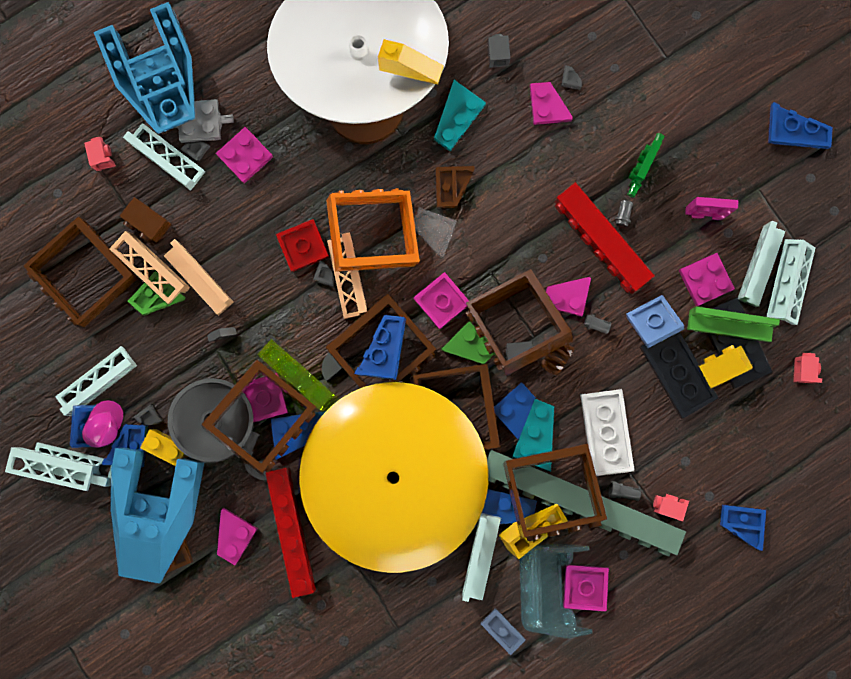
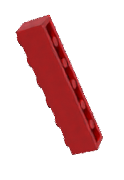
[555,182,654,294]
[266,467,316,598]

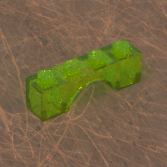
[257,339,335,410]

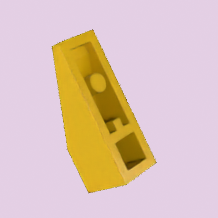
[378,39,444,85]
[499,504,568,559]

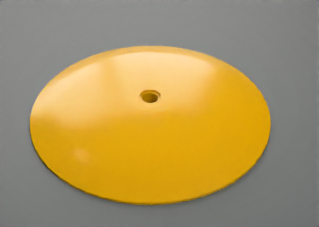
[300,382,488,573]

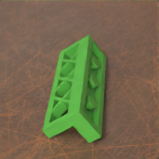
[687,307,780,342]

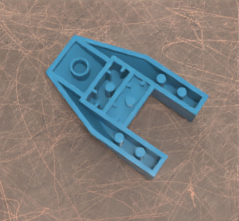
[94,2,195,134]
[111,447,204,584]

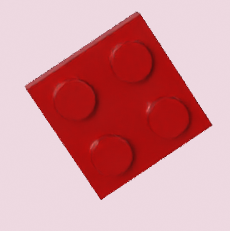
[276,219,329,272]

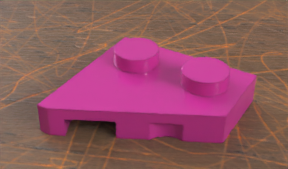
[530,82,572,125]
[546,277,591,317]
[217,508,258,565]

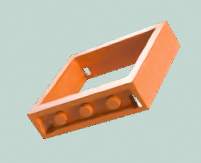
[326,188,420,272]

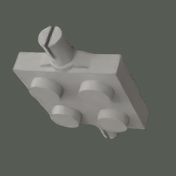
[174,99,234,143]

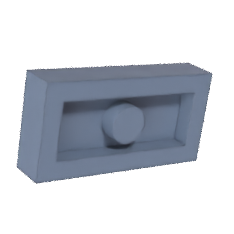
[481,608,525,655]

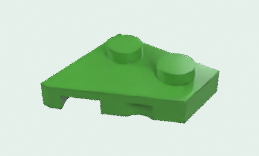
[128,271,186,316]
[441,322,494,365]

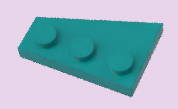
[434,80,486,151]
[512,399,554,472]

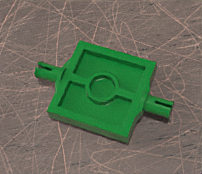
[627,133,665,198]

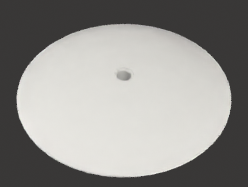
[267,0,449,124]

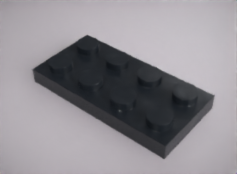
[707,297,773,389]
[640,332,718,419]

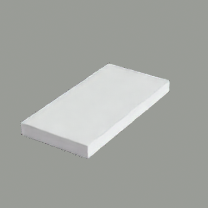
[580,389,634,476]

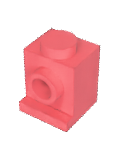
[85,137,116,171]
[794,353,822,384]
[653,494,689,521]

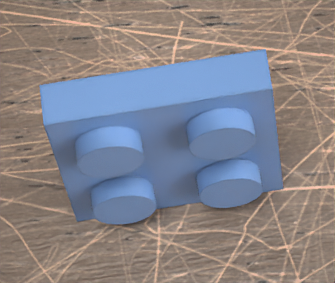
[626,295,684,348]

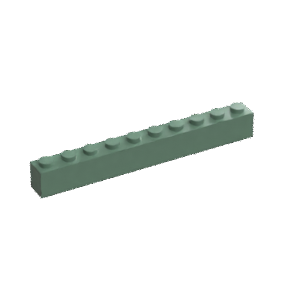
[486,450,686,556]

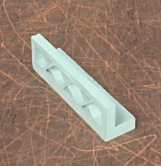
[123,123,205,191]
[738,221,785,307]
[767,239,815,325]
[55,346,137,416]
[24,442,112,487]
[5,447,99,491]
[462,513,501,602]

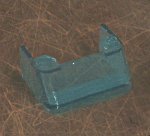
[520,544,592,638]

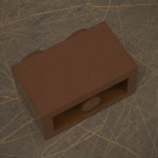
[120,197,172,243]

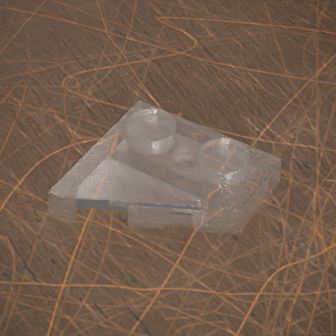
[414,208,457,259]

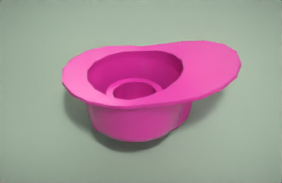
[82,400,124,448]

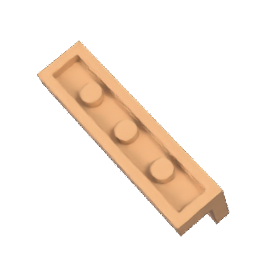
[110,231,190,304]
[327,232,367,319]
[164,239,234,315]

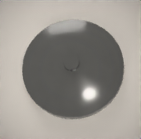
[168,378,254,463]

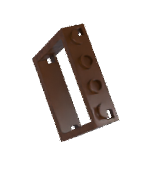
[24,216,138,327]
[466,269,573,376]
[325,294,437,388]
[201,360,316,475]
[410,364,500,449]
[503,444,607,542]

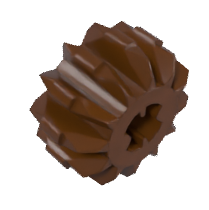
[542,343,574,375]

